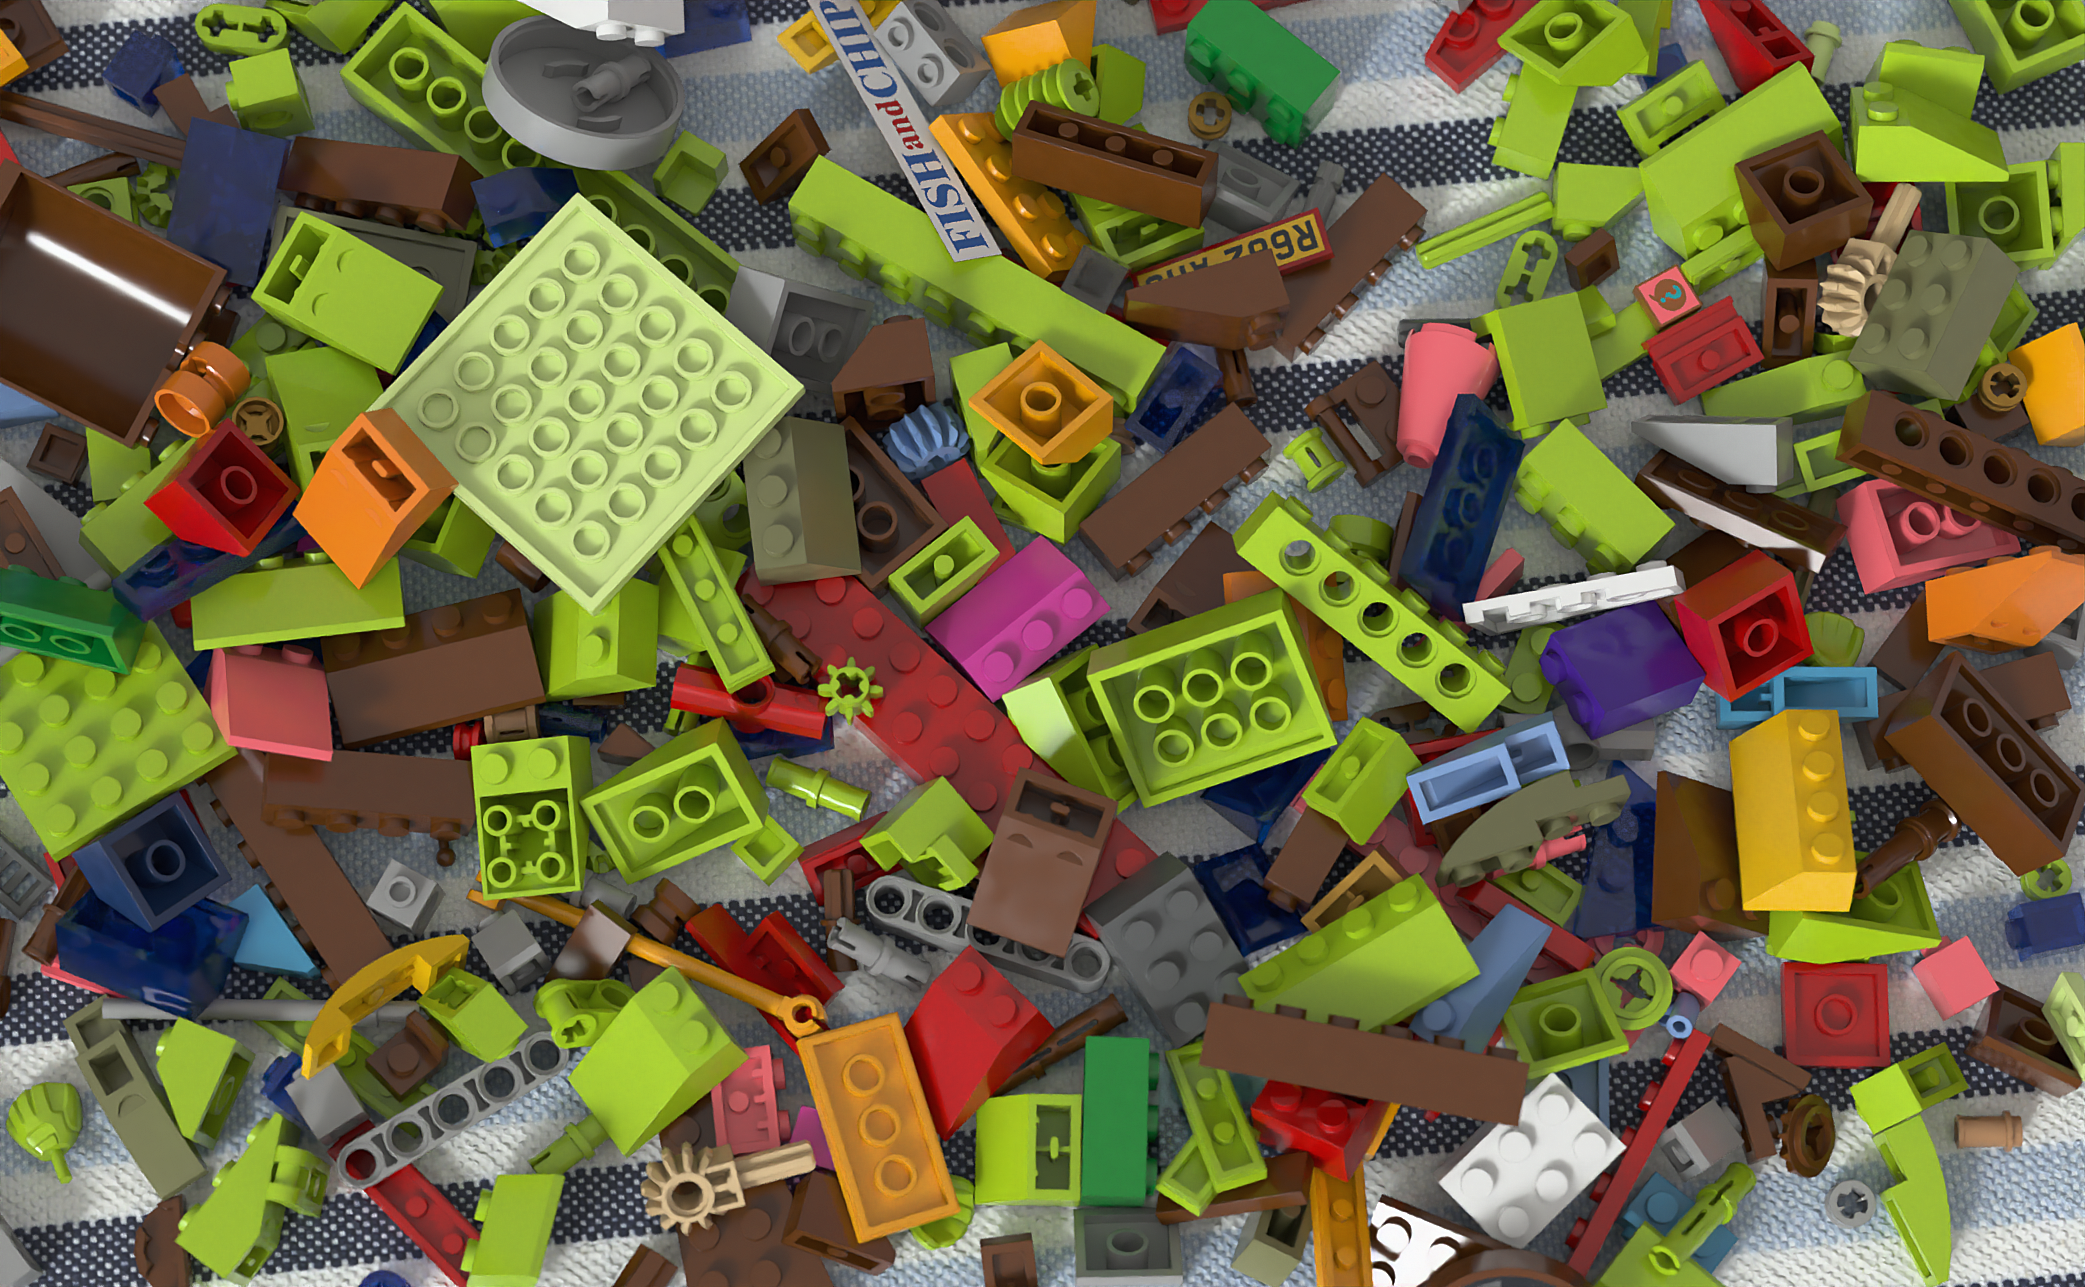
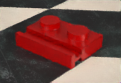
[1641,295,1765,407]

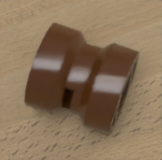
[630,877,702,948]

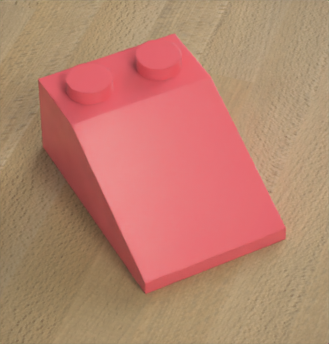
[1836,479,2022,595]
[202,643,333,762]

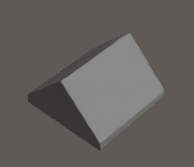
[1205,138,1301,235]
[1073,1208,1183,1287]

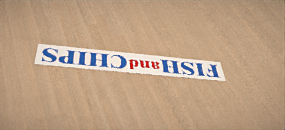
[807,0,1002,263]

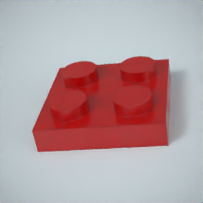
[1780,962,1891,1070]

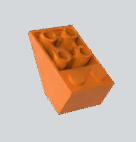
[293,408,459,590]
[1925,546,2085,656]

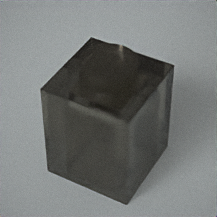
[1060,244,1133,314]

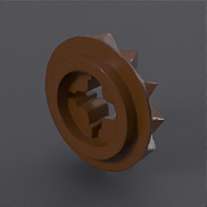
[1777,1093,1835,1178]

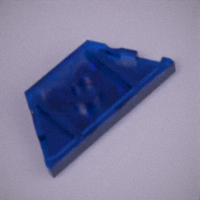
[1572,760,1674,943]

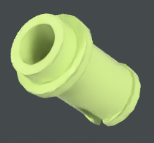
[1803,21,1842,87]

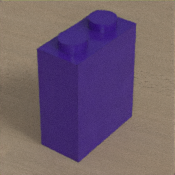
[1538,600,1706,741]

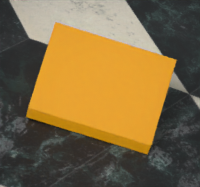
[980,0,1097,90]
[2007,322,2085,447]

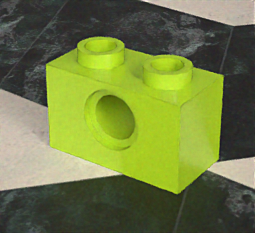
[225,48,315,144]

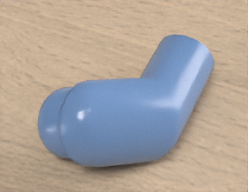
[1658,992,1700,1038]

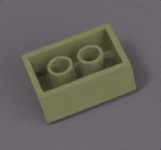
[1848,230,2020,401]

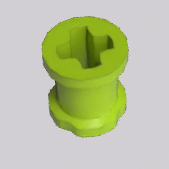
[1282,427,1347,494]

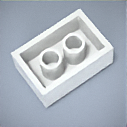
[1432,1073,1626,1250]

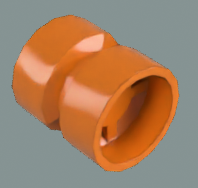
[154,341,251,438]

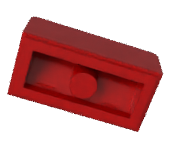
[797,811,904,907]

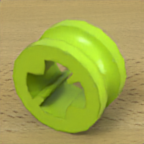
[2020,858,2072,904]

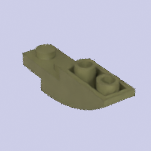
[1434,770,1631,888]
[62,993,210,1201]

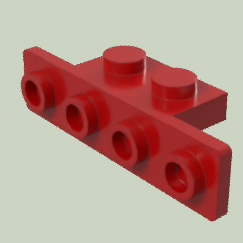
[685,903,845,1061]

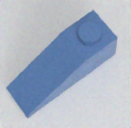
[1408,903,1553,1054]

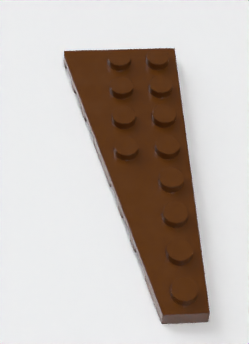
[627,950,834,1287]

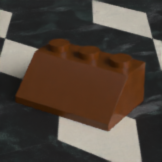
[831,315,936,433]

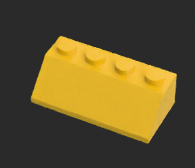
[1728,709,1857,912]

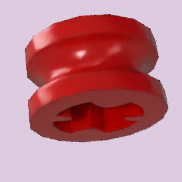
[453,720,487,761]

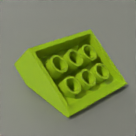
[1087,586,1338,809]

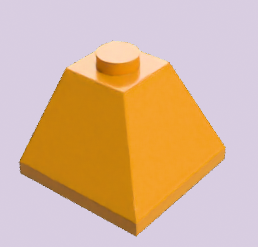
[968,339,1114,465]

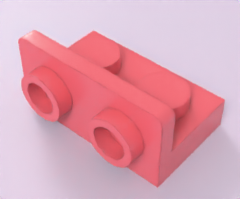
[711,1045,792,1157]

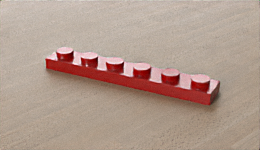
[1564,1028,1712,1277]

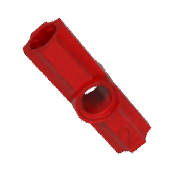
[671,662,831,740]

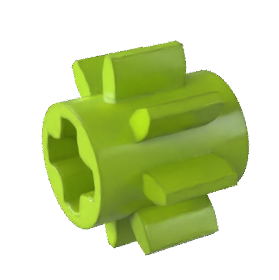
[818,657,883,725]

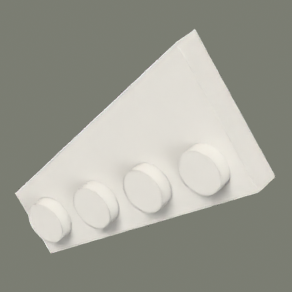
[1462,561,1686,636]

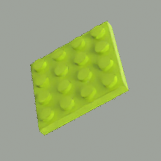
[0,586,238,863]

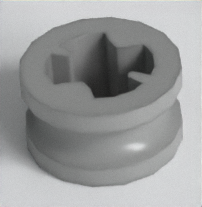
[1824,1180,1876,1229]

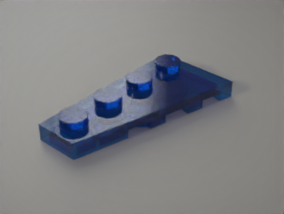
[111,499,309,623]

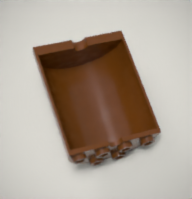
[0,158,233,450]

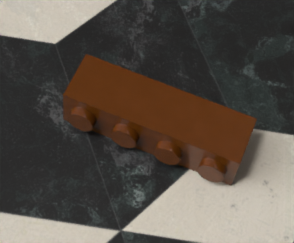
[1012,100,1219,230]
[278,136,484,233]
[1272,172,1428,363]
[1078,401,1272,582]
[1851,651,2072,774]
[260,750,476,841]

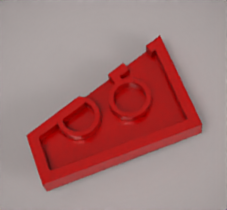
[1425,0,1541,95]

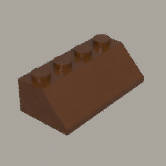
[320,587,547,751]
[1884,650,2085,877]

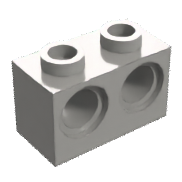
[873,0,992,107]

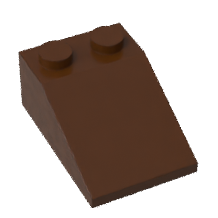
[1121,248,1291,351]
[1651,770,1770,943]

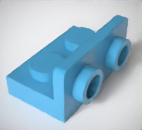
[1615,1171,1739,1274]

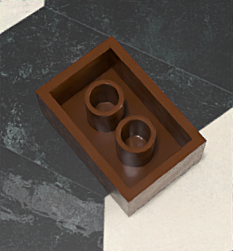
[839,415,949,600]

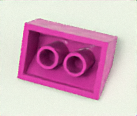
[923,535,1111,704]

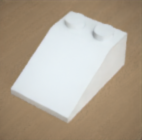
[518,0,684,47]

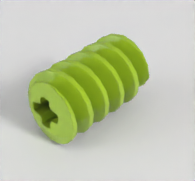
[994,58,1100,143]

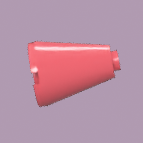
[1396,322,1501,469]

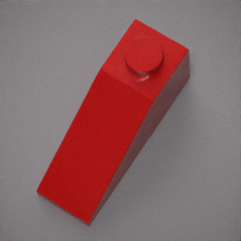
[1696,0,1815,95]

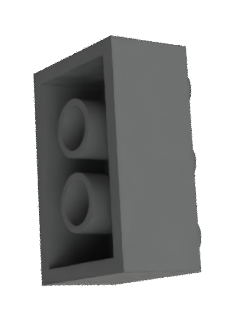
[1082,851,1250,1049]

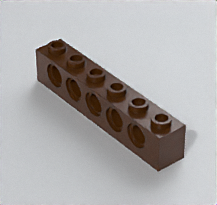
[1835,389,2085,555]

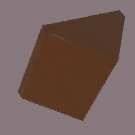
[1963,981,2083,1098]

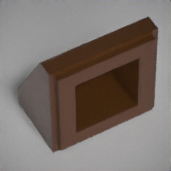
[597,723,656,766]

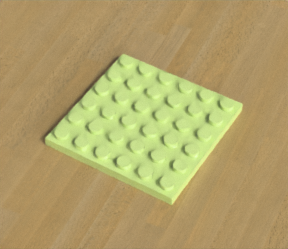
[365,192,806,617]

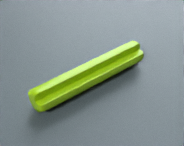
[1415,191,1554,270]

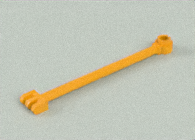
[466,870,828,1039]

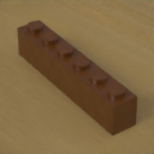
[194,746,396,993]
[1199,993,1530,1127]

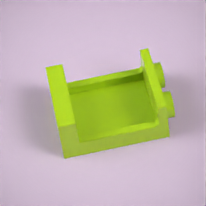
[1469,292,1608,440]

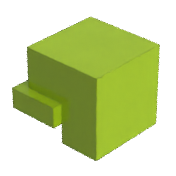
[859,776,995,892]

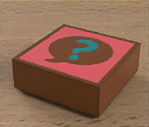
[1632,264,1703,333]

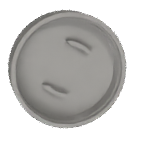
[482,15,685,170]

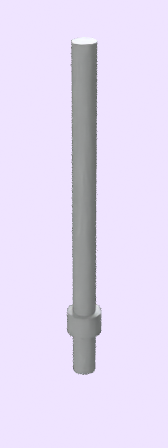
[102,998,421,1027]

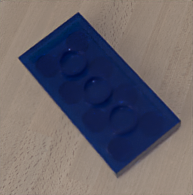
[1398,394,1526,622]

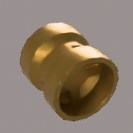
[231,396,284,456]

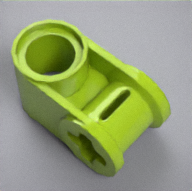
[532,978,636,1049]

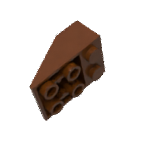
[1124,521,1259,640]
[966,766,1119,959]

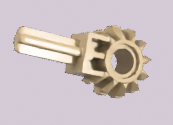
[1817,182,1922,338]
[641,1140,816,1235]

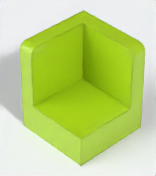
[652,129,729,217]

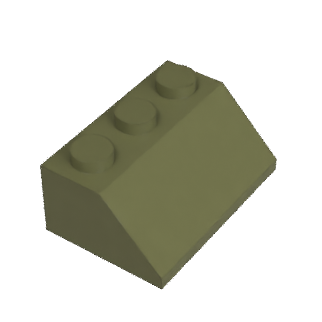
[743,416,862,586]

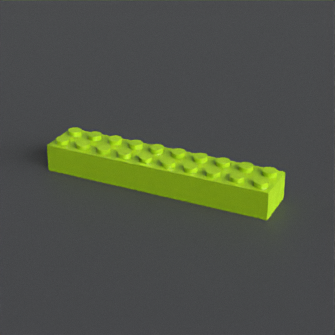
[339,1,743,317]

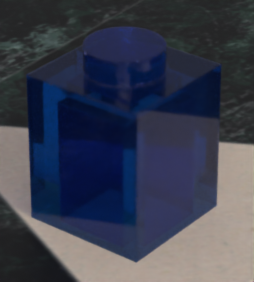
[101,29,185,118]
[2005,892,2085,962]

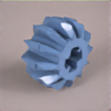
[882,402,971,485]

